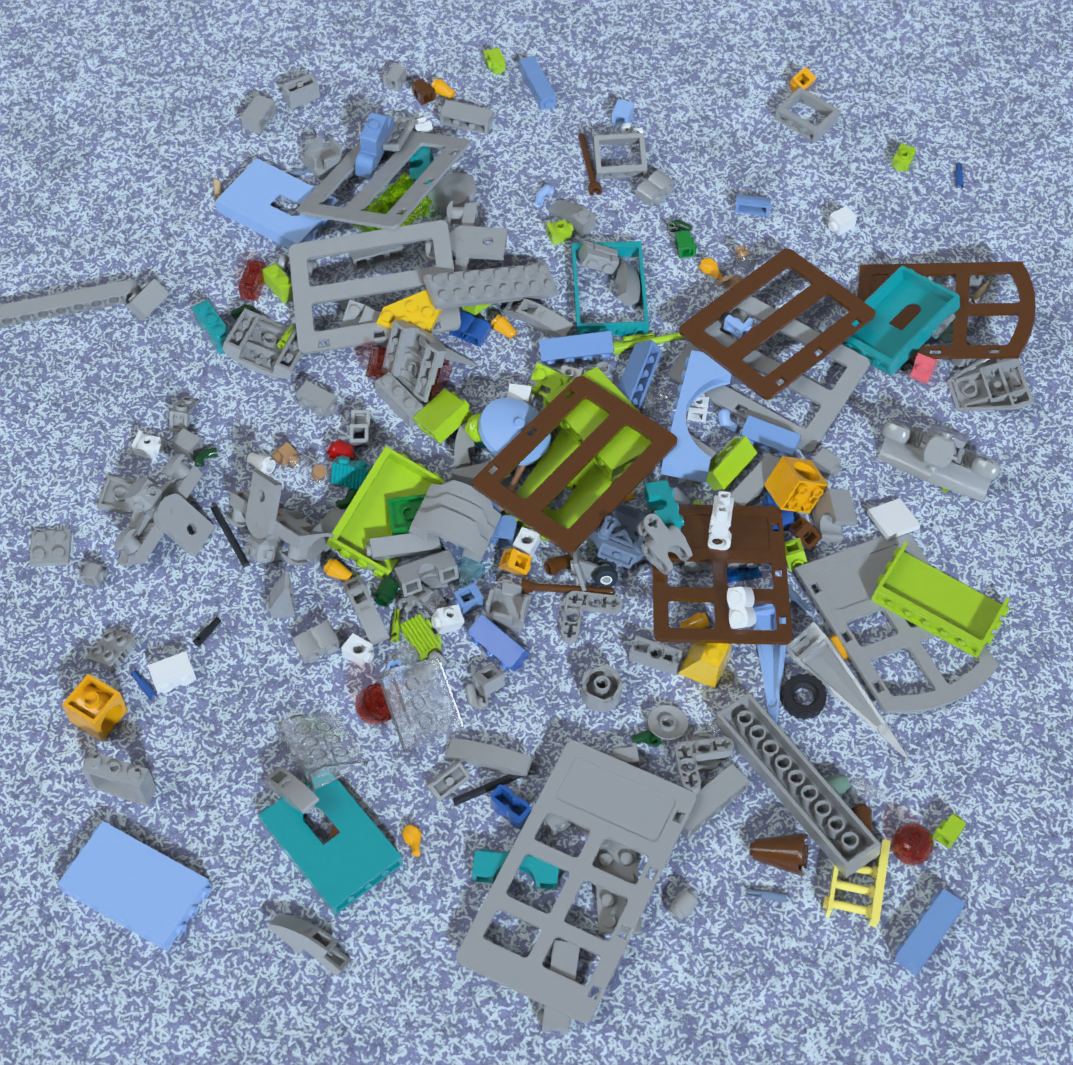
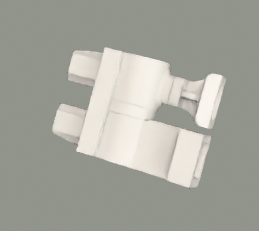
[708,491,734,550]

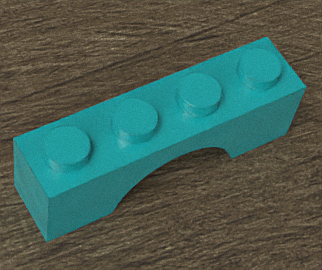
[472,849,559,890]

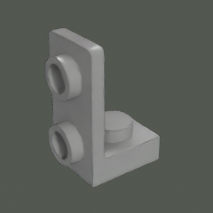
[169,396,199,433]

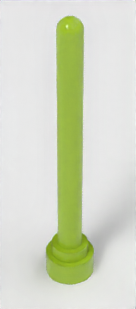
[613,333,685,355]

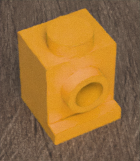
[789,66,817,93]
[498,548,532,576]

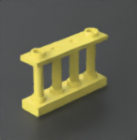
[823,839,891,927]

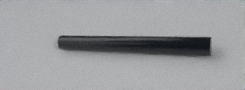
[211,506,250,568]
[452,770,530,806]

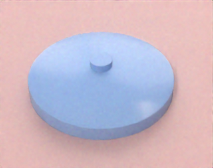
[478,398,551,465]

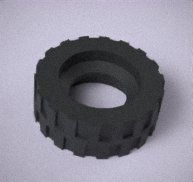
[781,673,827,720]

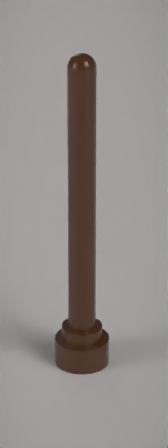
[578,133,602,196]
[521,578,615,595]

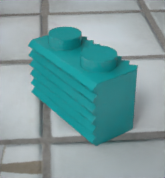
[330,456,373,490]

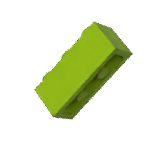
[706,436,757,490]

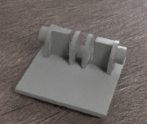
[85,628,137,673]

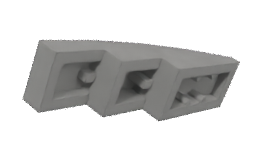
[445,738,533,776]

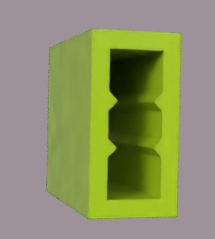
[412,388,472,444]

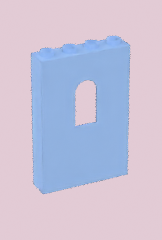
[215,158,340,249]

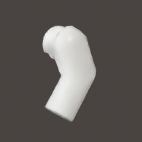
[621,123,643,134]

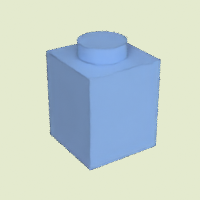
[612,99,634,126]

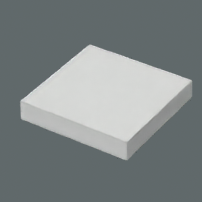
[867,498,921,540]

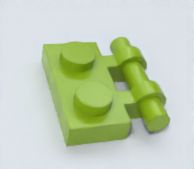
[527,362,571,399]

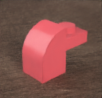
[910,353,938,385]

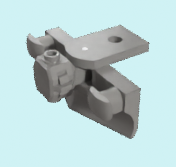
[425,201,508,310]
[877,420,1000,502]
[114,453,215,566]
[226,470,334,566]

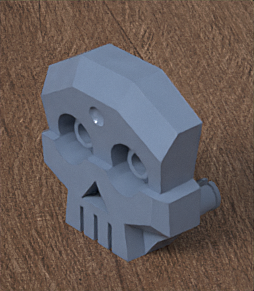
[588,503,649,569]

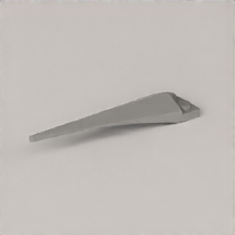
[340,299,478,366]
[786,622,908,758]

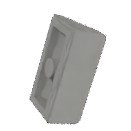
[424,761,471,802]

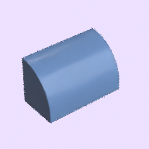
[735,194,771,217]

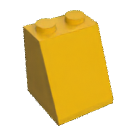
[678,643,732,689]

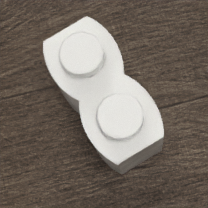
[727,587,756,629]

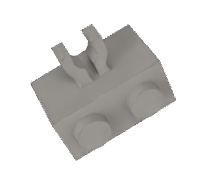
[281,73,320,109]

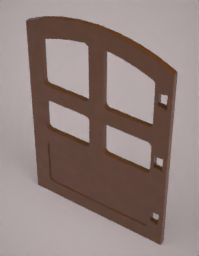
[857,261,1036,359]

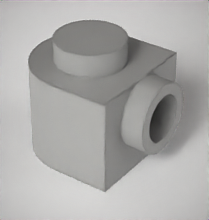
[80,562,108,587]

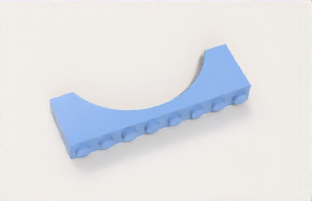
[659,350,732,483]

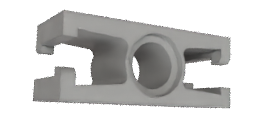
[629,636,683,676]

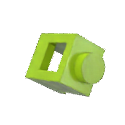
[484,47,506,74]
[891,143,917,172]
[546,219,574,245]
[932,814,967,849]

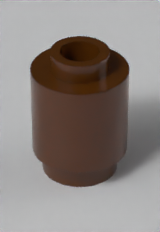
[851,804,872,831]

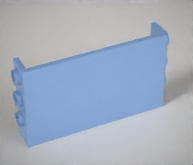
[57,821,211,951]

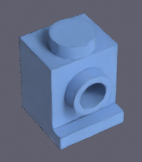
[452,583,484,615]

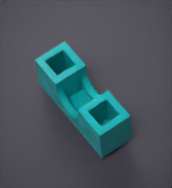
[409,146,434,192]
[192,299,230,355]
[644,480,684,531]

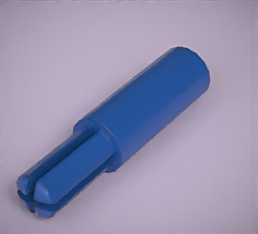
[955,162,964,188]
[131,670,158,700]

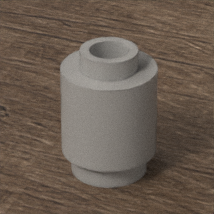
[668,889,699,922]

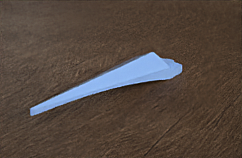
[753,586,789,724]

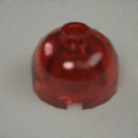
[355,683,397,725]
[890,823,934,866]

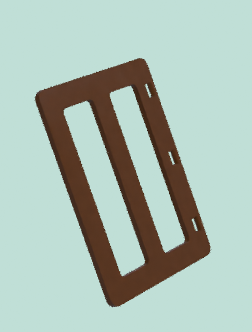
[679,248,876,400]
[472,376,677,553]

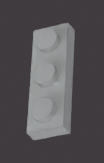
[383,117,416,152]

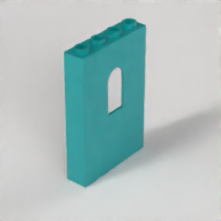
[571,241,649,337]
[842,265,960,376]
[258,766,403,916]

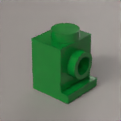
[674,231,697,258]

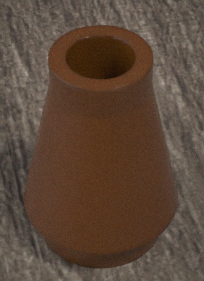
[544,553,573,576]

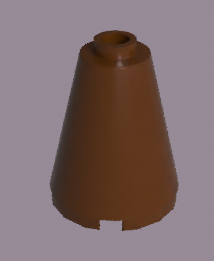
[749,833,809,876]

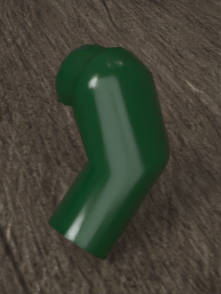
[230,304,257,319]
[193,448,218,467]
[335,488,358,510]
[630,730,661,747]

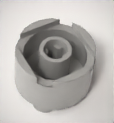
[581,665,622,712]

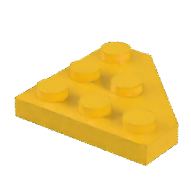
[376,289,442,334]

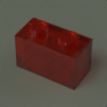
[238,259,266,302]

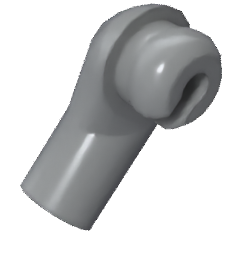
[465,685,489,710]

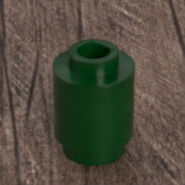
[374,577,399,607]

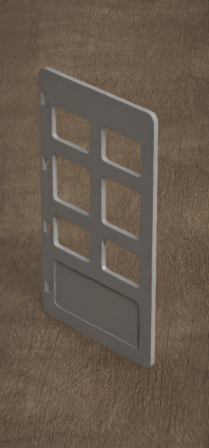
[456,741,696,1023]

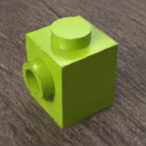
[785,538,808,572]

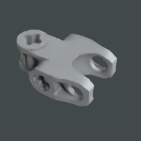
[637,514,693,575]

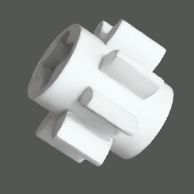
[414,117,433,133]

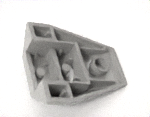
[947,350,1035,412]

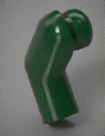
[667,219,693,232]

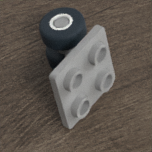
[570,548,618,591]

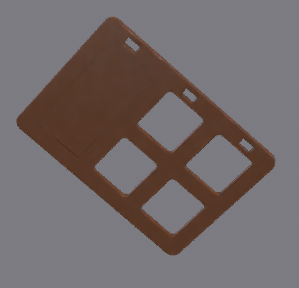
[651,504,793,645]

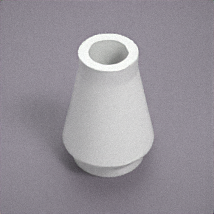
[247,452,276,474]

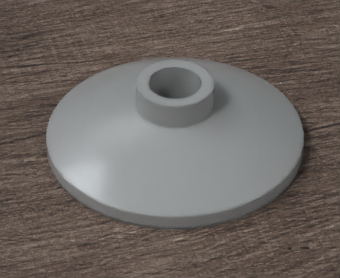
[647,705,688,740]

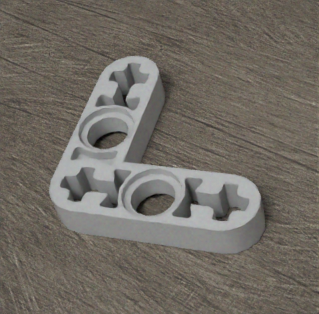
[561,591,623,644]
[675,737,734,795]

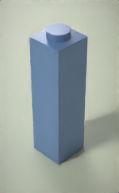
[519,56,556,110]

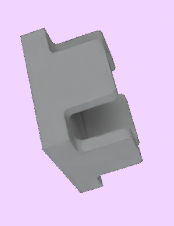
[300,136,343,180]
[485,582,532,632]

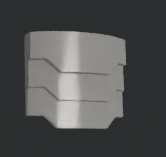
[222,308,302,379]
[381,320,446,402]
[409,480,501,563]

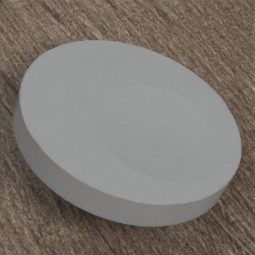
[428,172,477,212]

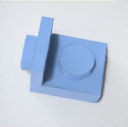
[723,315,753,339]

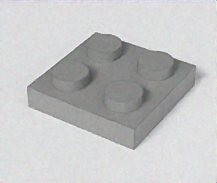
[29,529,72,567]

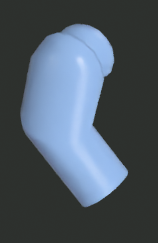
[535,185,554,206]
[718,409,739,433]

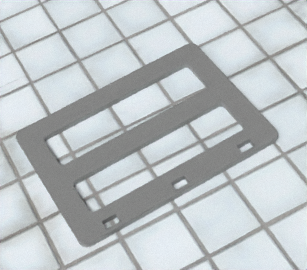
[298,131,470,230]
[289,220,461,354]
[669,287,870,453]

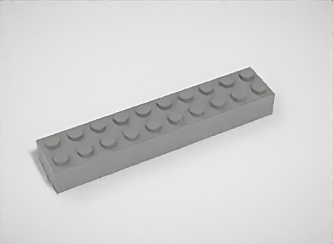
[716,693,881,878]

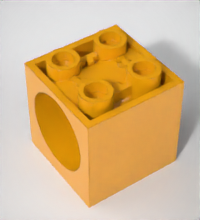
[764,456,828,514]
[62,674,128,742]

